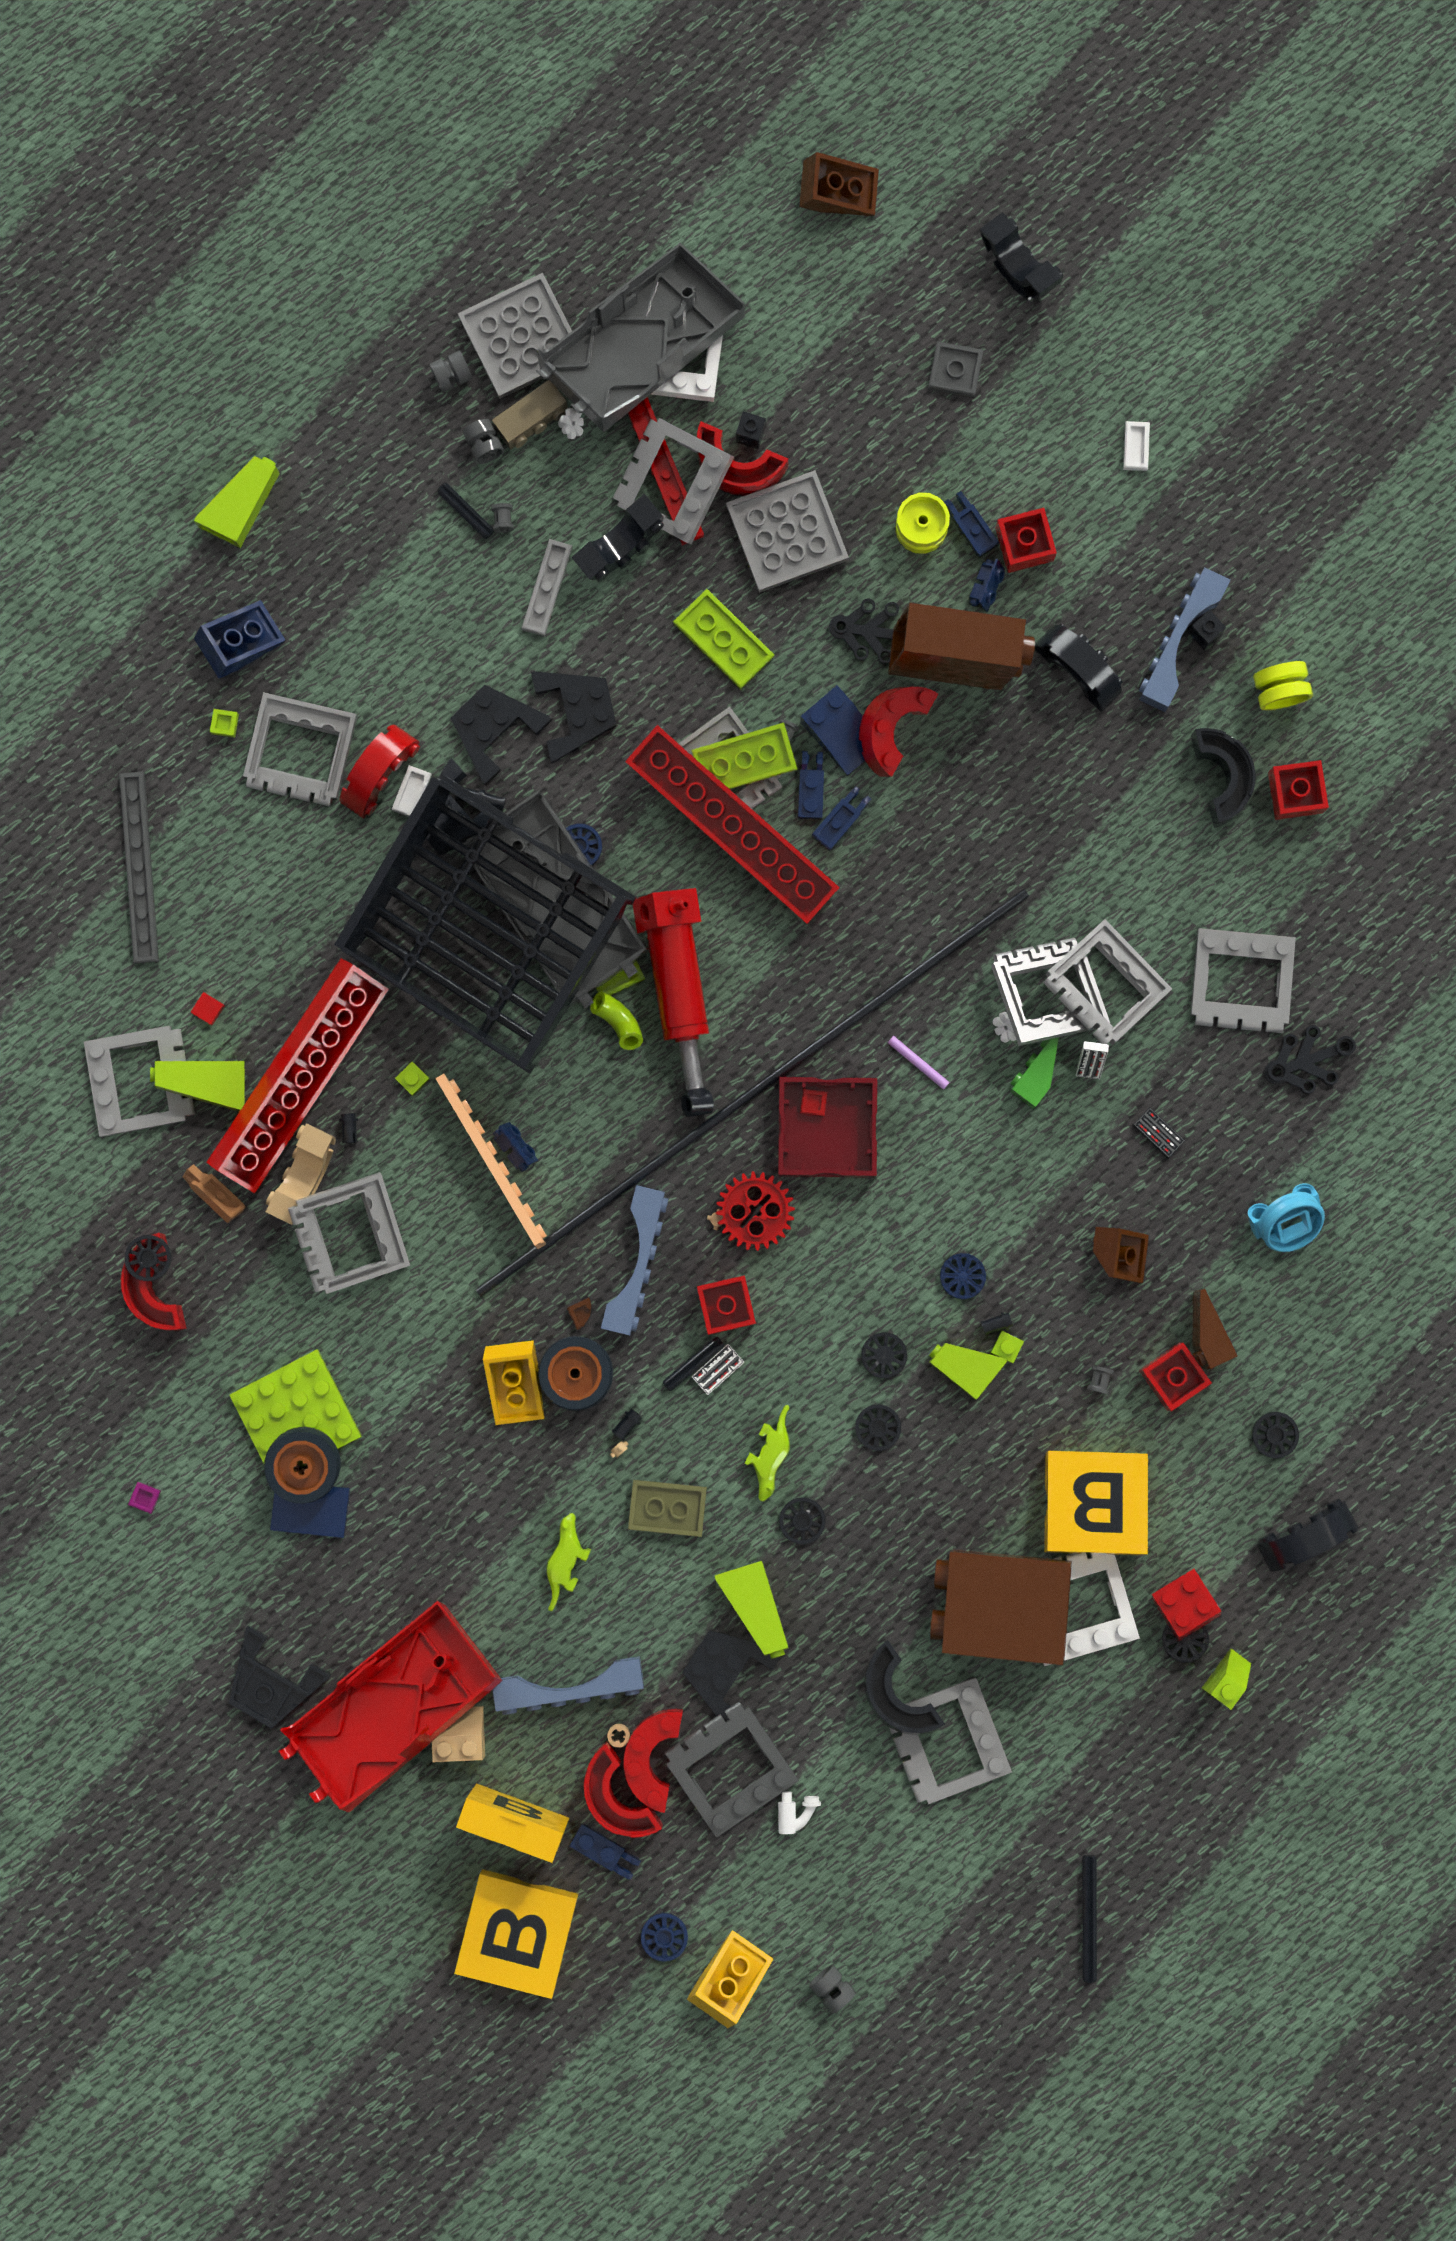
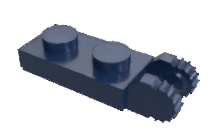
[944,491,999,558]
[798,751,824,819]
[812,786,872,851]
[569,1823,641,1880]

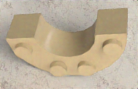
[266,1124,336,1225]

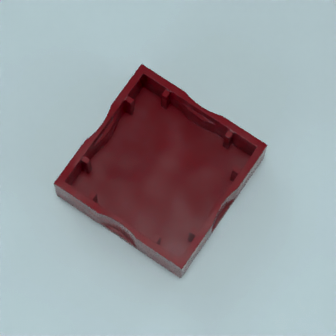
[778,1077,877,1178]

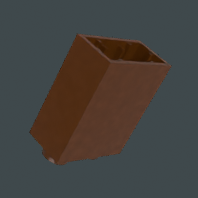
[888,602,1035,690]
[930,1550,1072,1665]

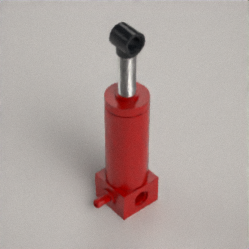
[632,888,714,1117]

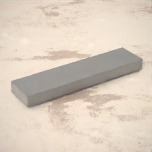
[522,539,573,637]

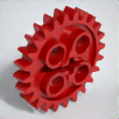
[716,1171,795,1251]

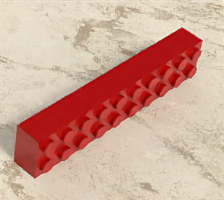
[625,725,840,924]
[206,958,389,1193]

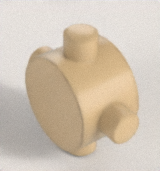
[707,1209,723,1230]
[610,1441,629,1458]

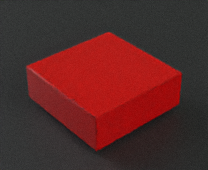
[191,992,225,1026]
[800,1089,827,1117]

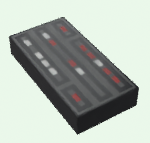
[1132,1107,1186,1159]

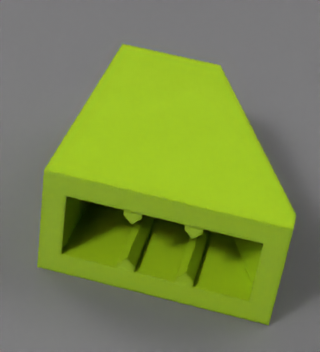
[929,1343,1007,1400]
[1202,1648,1251,1710]

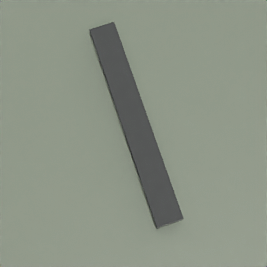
[119,771,159,964]

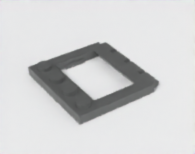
[665,1701,799,1838]

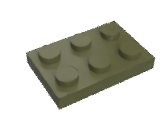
[628,1480,707,1537]

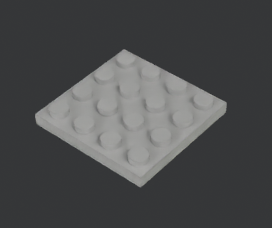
[458,273,572,399]
[726,470,849,593]

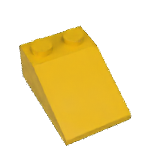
[483,1340,544,1425]
[687,1930,773,2028]

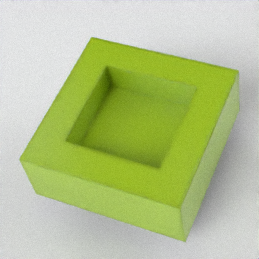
[210,709,239,738]
[395,1062,430,1096]
[991,1331,1024,1363]

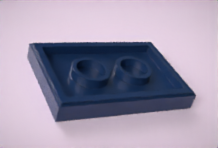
[270,1486,350,1538]

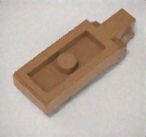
[183,1164,246,1223]

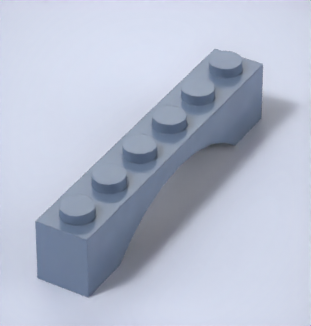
[1139,567,1230,712]
[601,1185,669,1336]
[493,1656,644,1715]

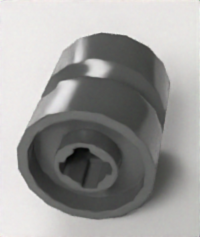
[429,350,473,393]
[463,419,504,464]
[809,1964,856,2014]

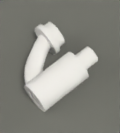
[778,1791,821,1834]

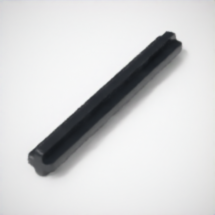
[1082,1855,1097,1983]

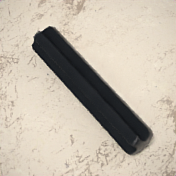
[437,483,494,539]
[663,1337,724,1391]

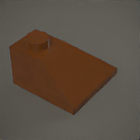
[1093,1227,1149,1283]

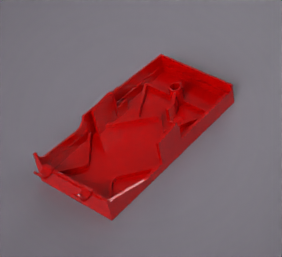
[279,1601,503,1812]

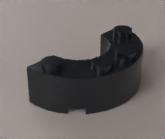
[980,212,1063,302]
[571,493,664,582]
[1035,624,1123,713]
[1191,728,1256,828]
[1257,1498,1359,1572]
[865,1640,945,1735]

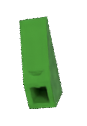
[1010,1037,1059,1109]

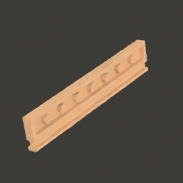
[436,1074,547,1249]

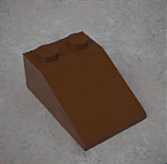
[799,152,879,216]
[1192,1288,1238,1369]

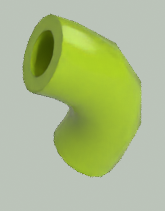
[590,991,643,1050]

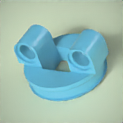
[1248,1183,1325,1252]

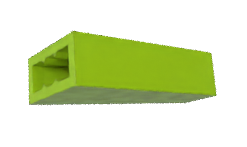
[194,456,280,548]
[150,1061,245,1112]
[714,1561,789,1659]

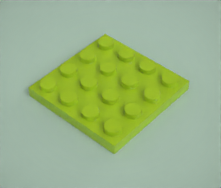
[230,1349,362,1468]

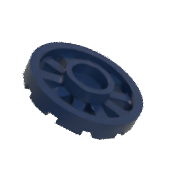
[567,824,602,865]
[940,1253,986,1299]
[641,1913,688,1961]

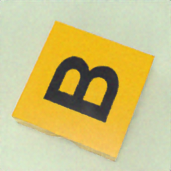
[1044,1451,1148,1555]
[456,1783,569,1863]
[454,1869,578,1999]

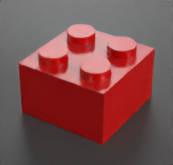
[995,508,1057,573]
[1268,760,1329,820]
[697,1275,756,1335]
[1139,1342,1212,1411]
[1152,1569,1222,1641]

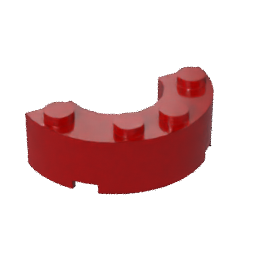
[697,421,788,496]
[859,687,938,777]
[340,724,420,819]
[121,1233,187,1330]
[624,1709,683,1813]
[584,1740,663,1838]

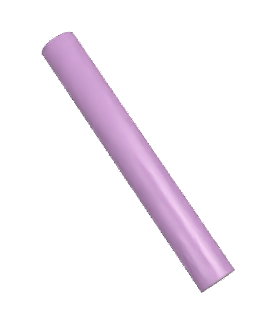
[888,1036,950,1090]

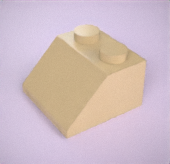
[432,1706,485,1762]

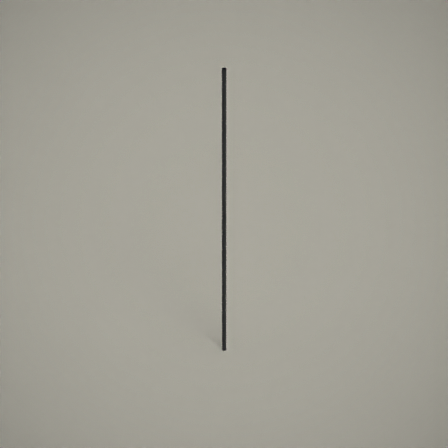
[475,889,1029,1297]

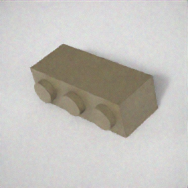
[492,380,568,450]

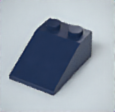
[194,600,286,678]
[800,685,865,776]

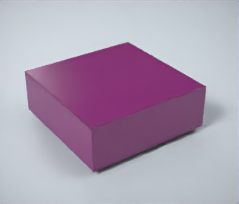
[128,1482,161,1514]

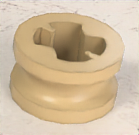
[607,1724,630,1747]

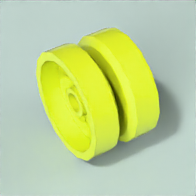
[895,493,950,554]
[1253,661,1313,710]

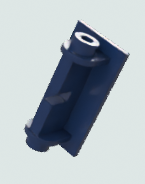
[969,559,1005,612]
[493,1122,538,1172]

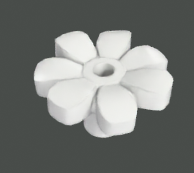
[558,408,584,439]
[993,1012,1016,1043]

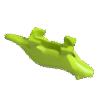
[744,1405,790,1501]
[546,1513,591,1611]

